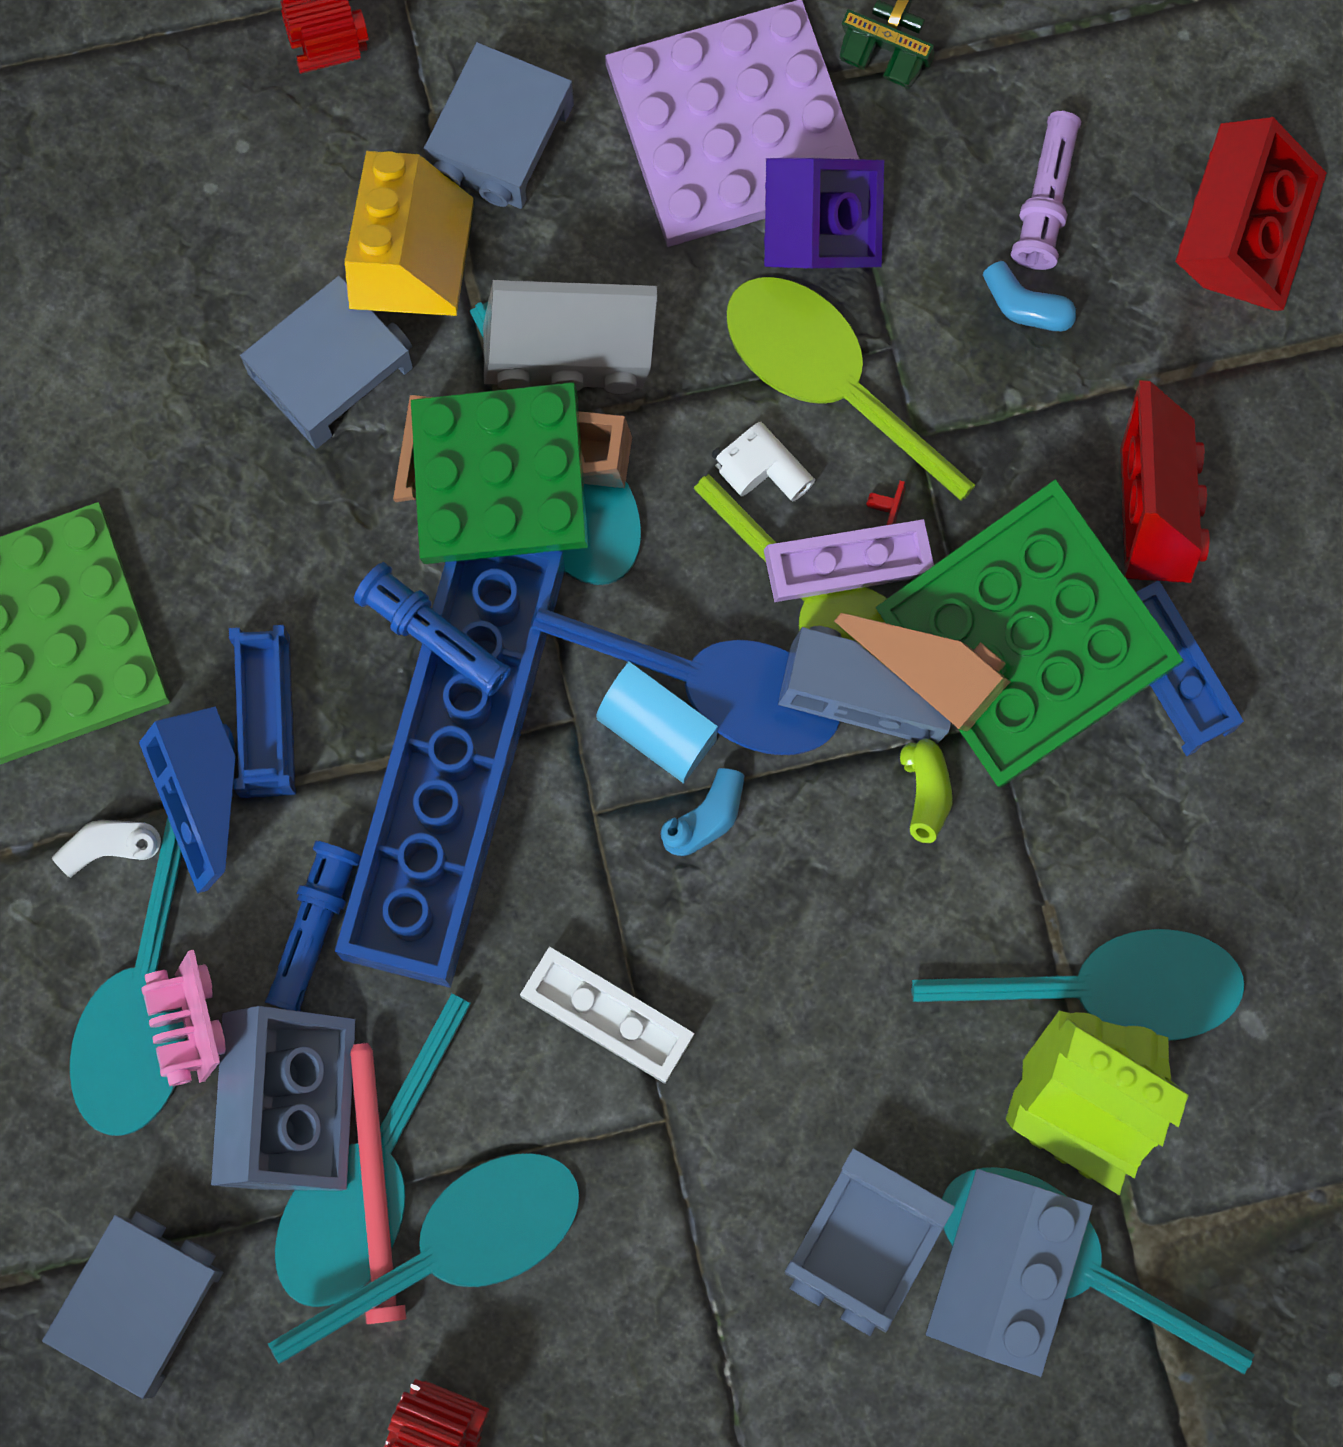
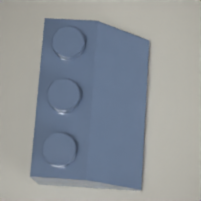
[211,1006,356,1191]
[925,1169,1093,1377]

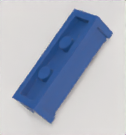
[1136,581,1244,757]
[229,625,296,798]

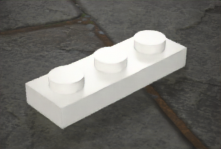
[520,946,695,1084]

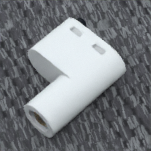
[712,422,815,502]

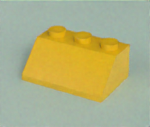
[345,151,474,316]

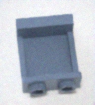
[424,42,574,209]
[240,276,413,449]
[785,1148,955,1336]
[42,1211,224,1399]

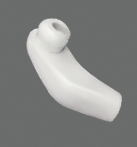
[52,820,161,878]

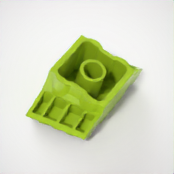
[1006,1011,1188,1195]

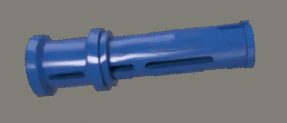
[354,562,511,696]
[265,841,362,1011]

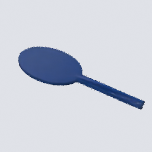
[531,607,839,755]

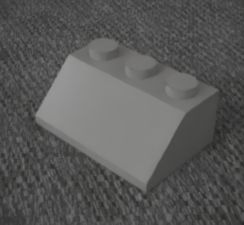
[483,280,657,394]

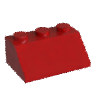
[1175,117,1327,311]
[1120,380,1210,583]

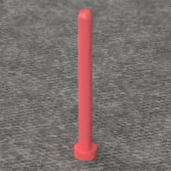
[350,1043,407,1324]

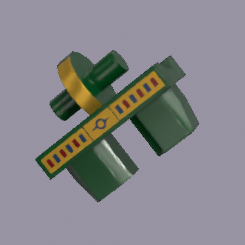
[839,0,936,89]

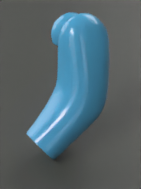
[983,261,1076,332]
[660,768,745,856]

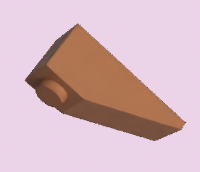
[834,613,1011,732]

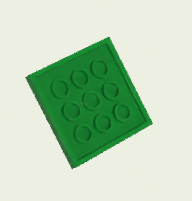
[875,479,1185,788]

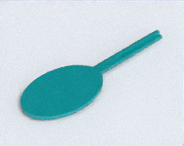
[470,302,641,585]
[70,817,187,1136]
[911,929,1244,1041]
[275,993,471,1307]
[268,1154,579,1364]
[942,1167,1255,1374]

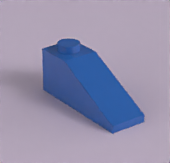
[139,707,235,893]

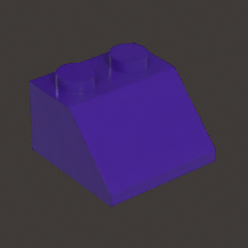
[764,158,884,268]

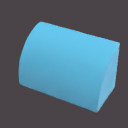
[596,661,718,783]

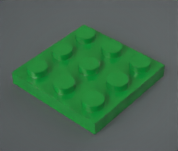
[411,382,588,564]

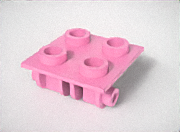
[141,950,226,1086]

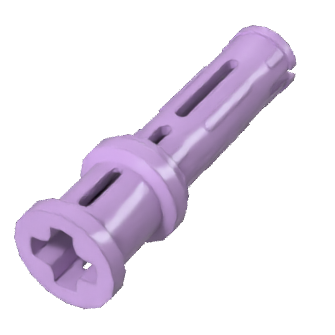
[1011,111,1081,270]

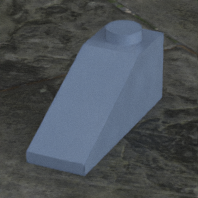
[778,626,951,744]

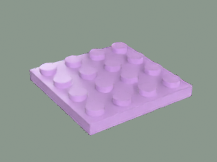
[605,0,859,247]

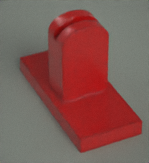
[866,480,906,525]

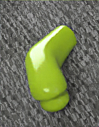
[900,738,952,843]

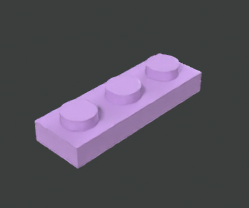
[764,519,934,602]

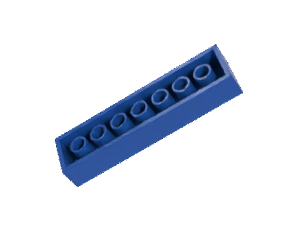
[335,551,565,988]

